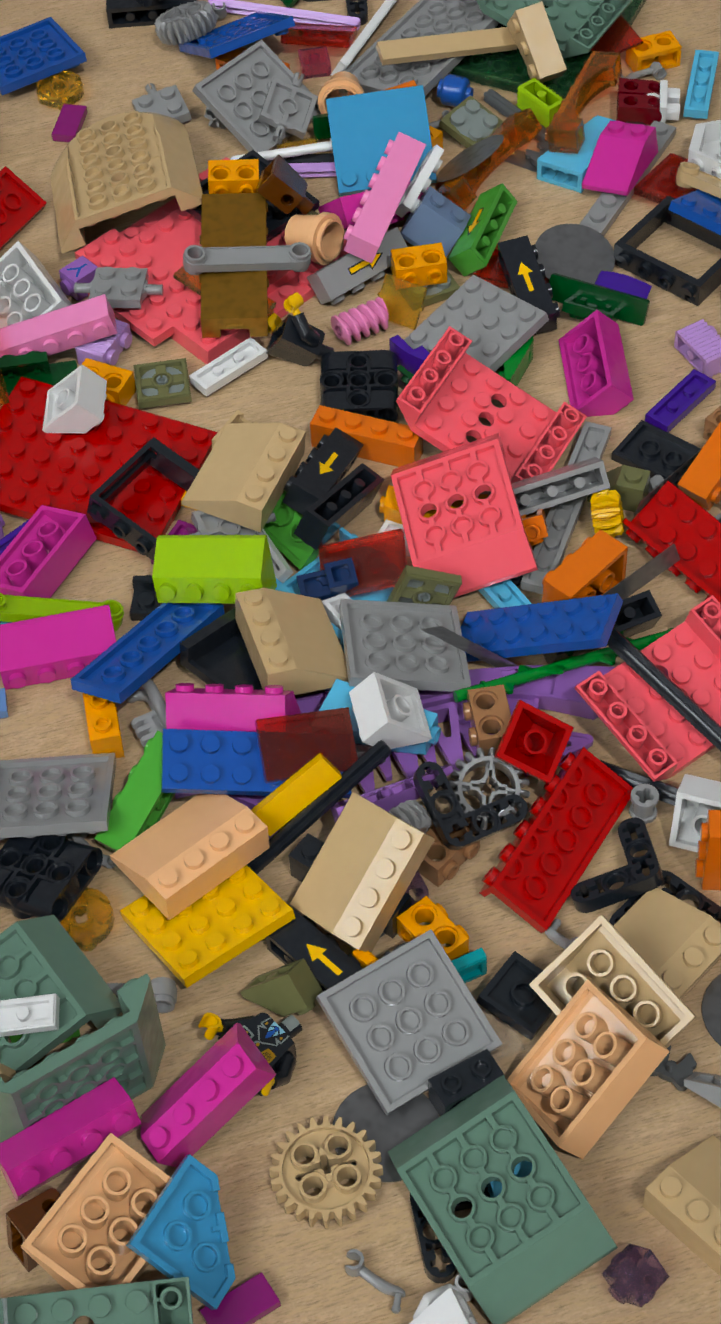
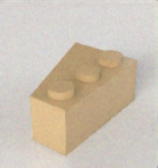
[507,1,567,83]

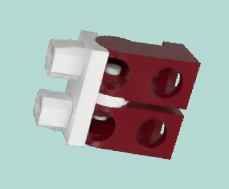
[616,78,680,125]

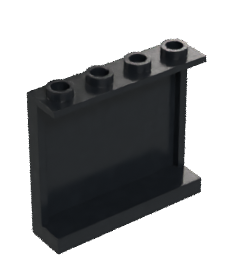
[180,607,341,690]

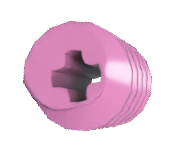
[331,297,389,345]

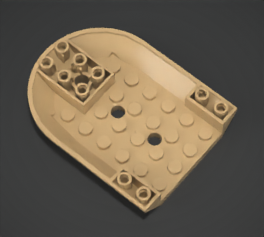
[51,111,203,253]

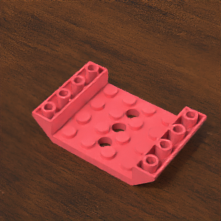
[396,326,587,483]
[391,433,538,598]
[575,595,721,782]

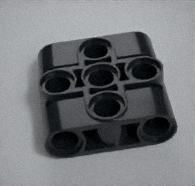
[320,350,398,422]
[0,835,103,922]

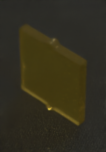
[277,136,318,149]
[377,274,428,330]

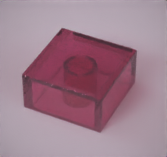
[298,46,331,79]

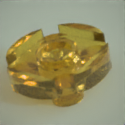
[36,70,84,110]
[60,887,115,952]

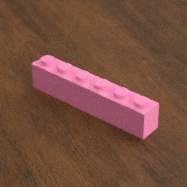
[343,132,426,264]
[0,294,117,357]

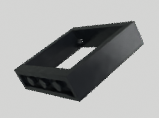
[614,196,721,306]
[87,437,200,561]

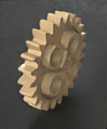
[269,1116,383,1229]

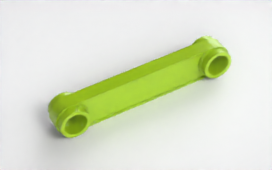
[0,593,124,631]

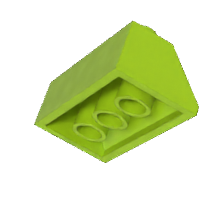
[152,535,277,604]

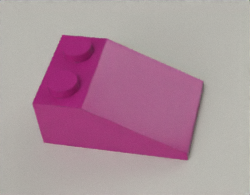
[582,120,658,196]

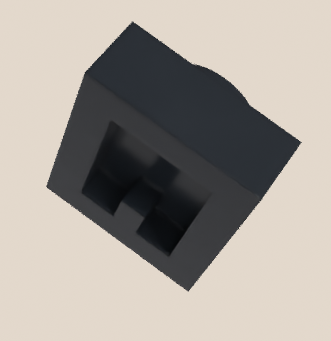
[130,575,162,621]

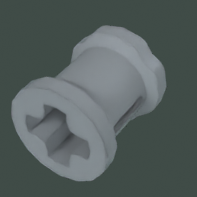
[629,784,659,824]

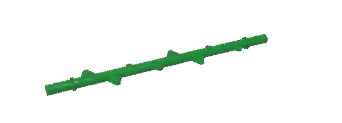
[453,628,674,703]

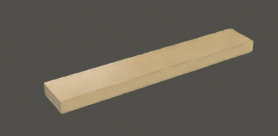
[376,27,518,65]

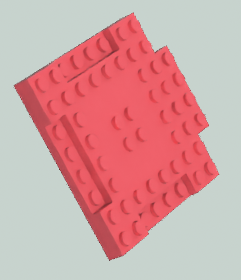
[75,157,348,365]

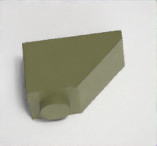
[587,465,651,513]
[240,958,323,1017]

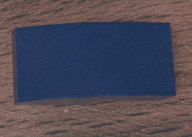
[296,557,359,601]

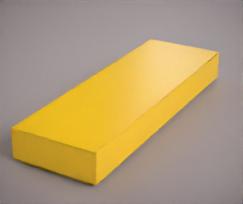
[251,753,342,836]

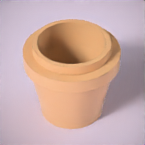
[318,71,365,114]
[285,212,344,265]

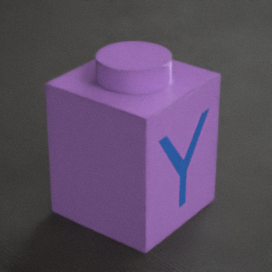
[59,256,97,302]

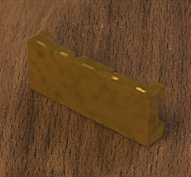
[199,193,270,338]

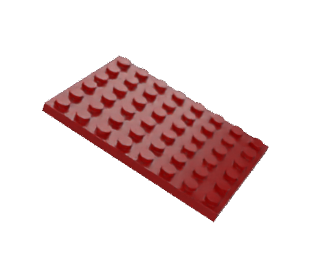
[0,376,218,552]

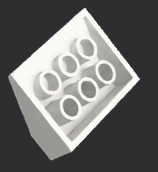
[0,241,72,328]

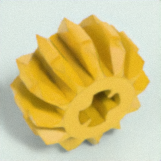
[590,489,625,537]

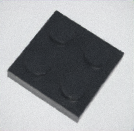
[476,951,553,1040]

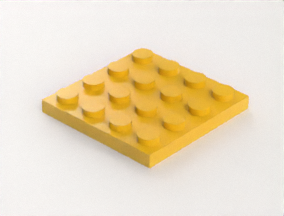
[120,865,295,988]

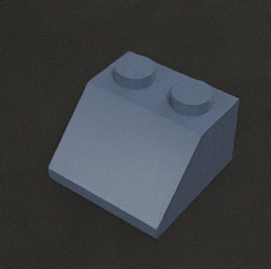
[400,186,471,257]

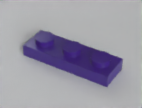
[645,369,716,433]

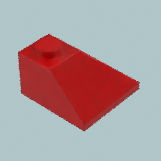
[494,700,574,784]

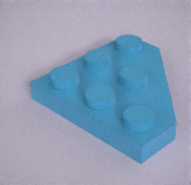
[126,1154,236,1310]

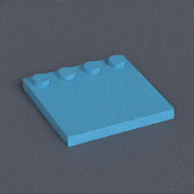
[326,85,437,196]

